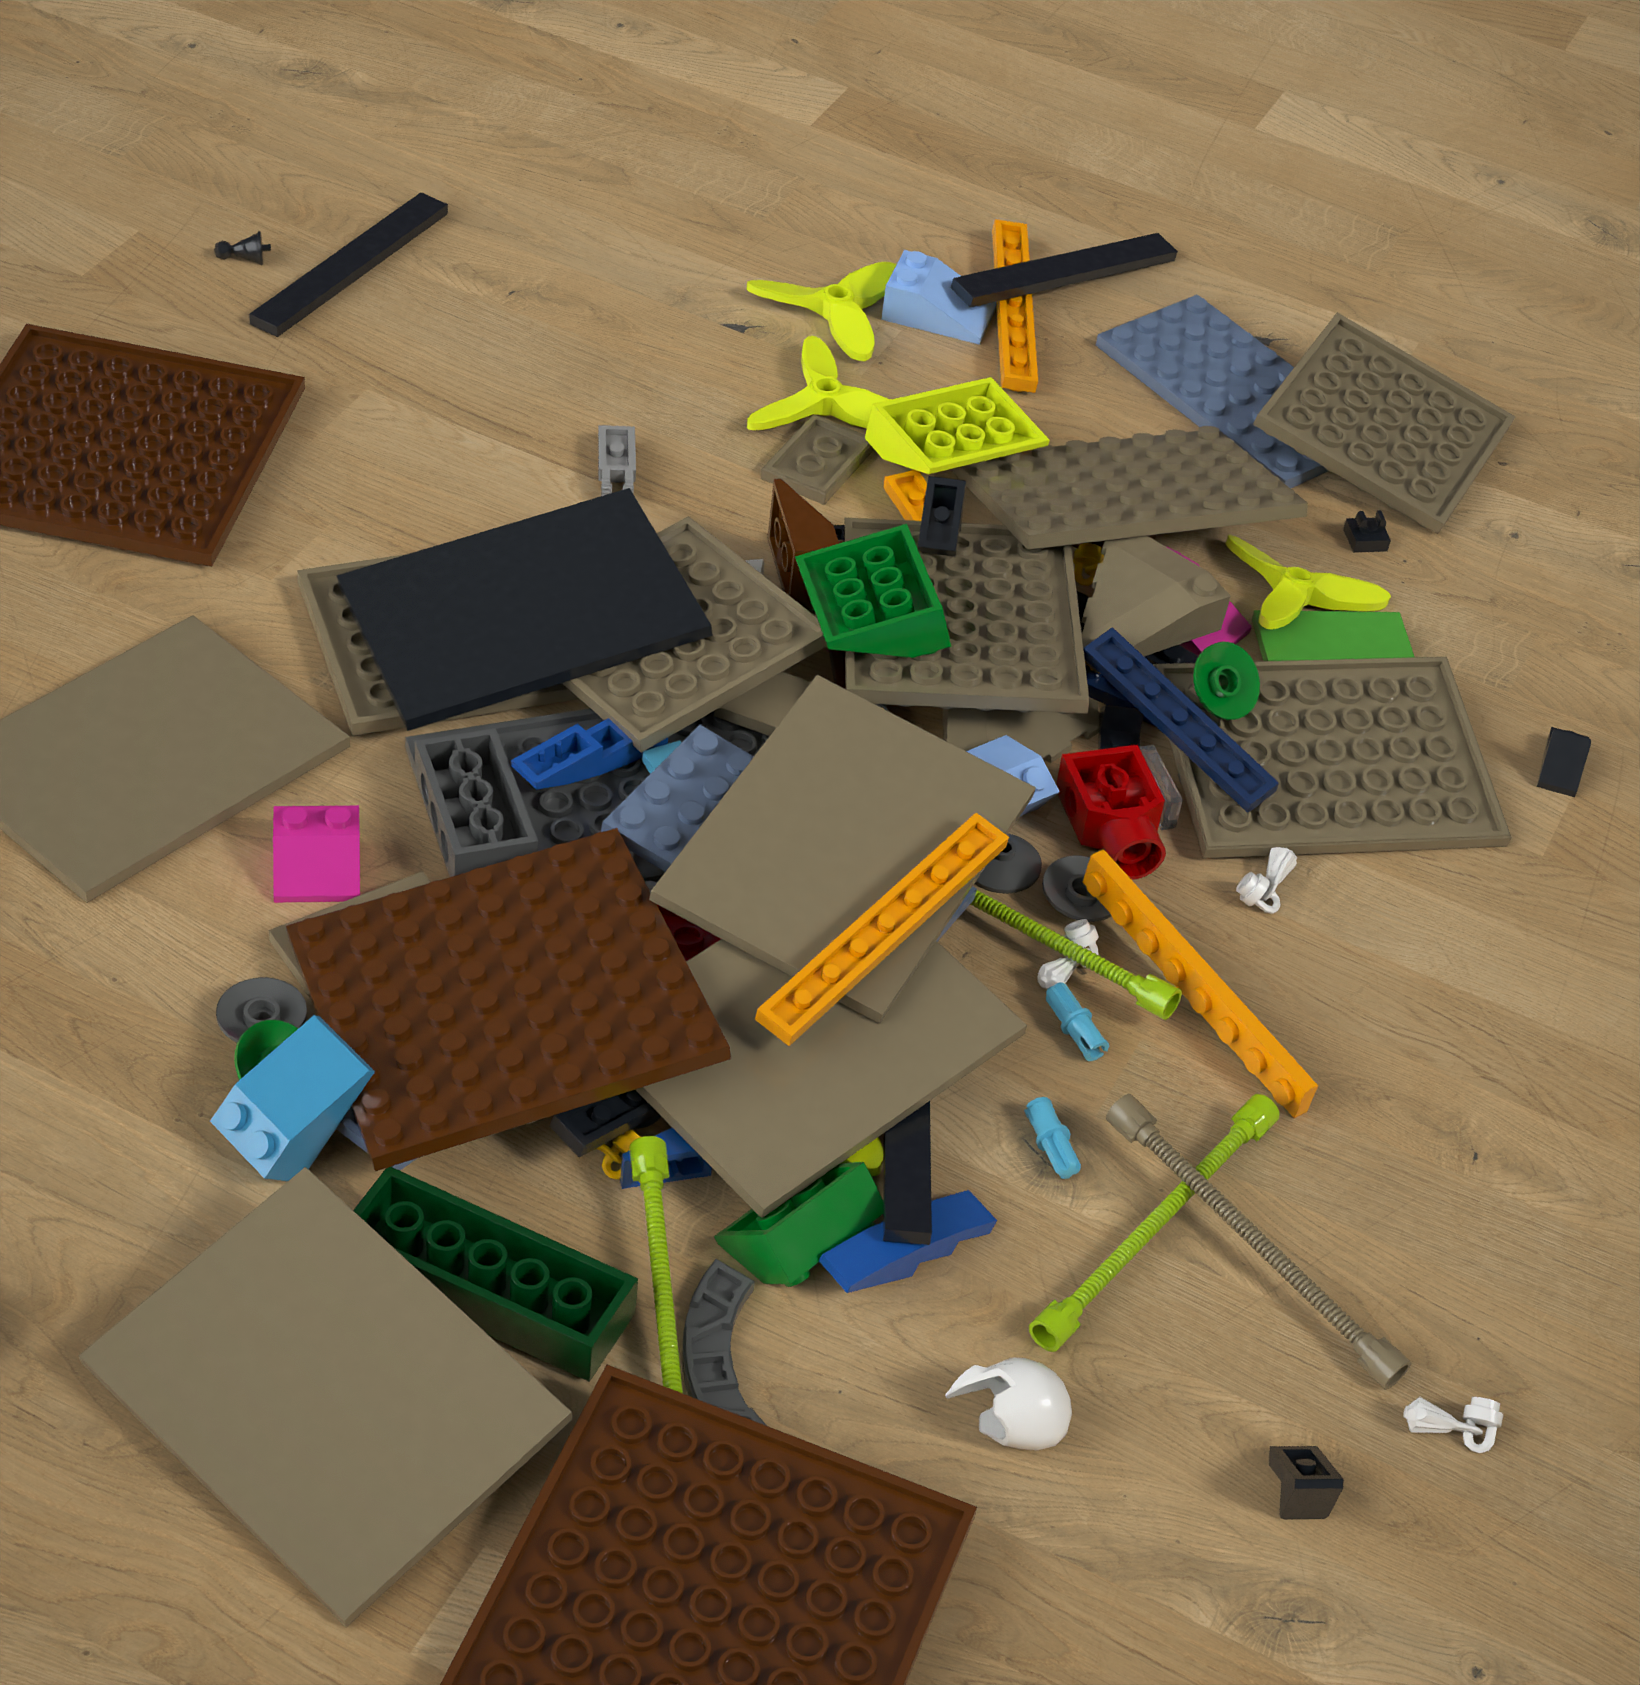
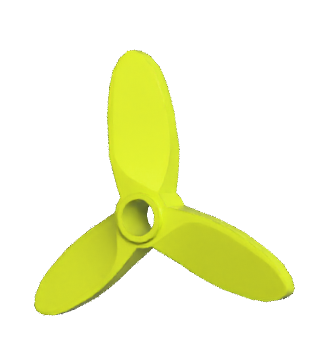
[747,262,897,361]
[747,335,890,430]
[1225,534,1391,630]

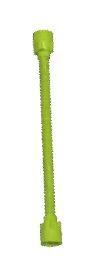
[970,890,1182,1020]
[1029,1094,1280,1352]
[629,1136,683,1393]

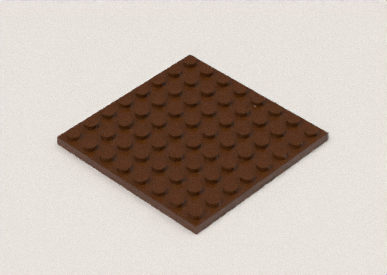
[0,323,305,567]
[286,828,731,1171]
[440,1364,977,1685]

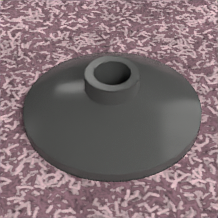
[974,833,1042,894]
[1042,855,1112,922]
[216,977,307,1043]

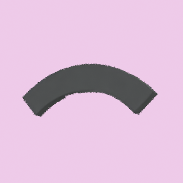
[682,1259,767,1426]

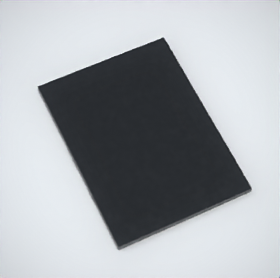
[336,488,713,731]

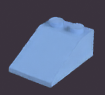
[881,250,997,345]

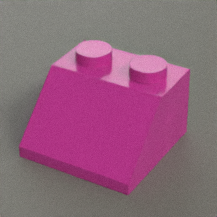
[273,805,360,903]

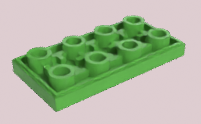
[1252,610,1415,661]

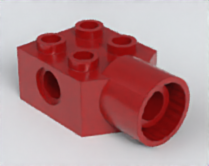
[1056,745,1166,880]

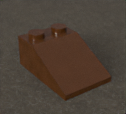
[767,479,844,610]

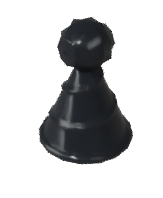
[214,231,271,265]

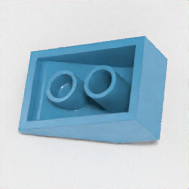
[210,1015,375,1181]

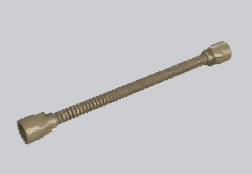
[1106,1094,1411,1390]

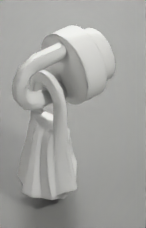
[1236,847,1297,914]
[1037,919,1099,990]
[1404,1397,1503,1453]

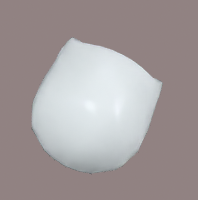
[945,1357,1072,1451]

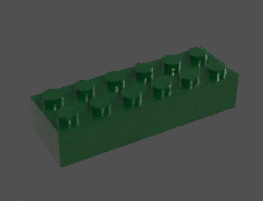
[353,1167,638,1382]

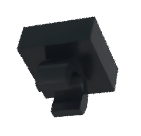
[1343,510,1391,553]

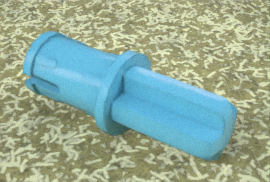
[1046,982,1110,1061]
[1024,1097,1081,1179]

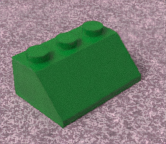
[714,1162,883,1287]

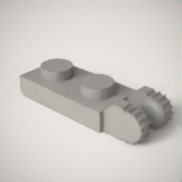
[598,425,636,496]

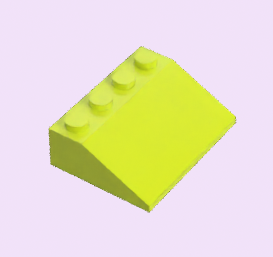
[865,377,1050,474]

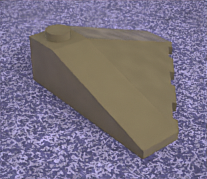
[1081,536,1231,673]
[943,698,1100,763]

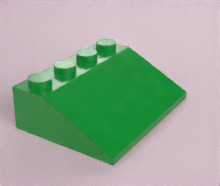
[795,524,951,658]

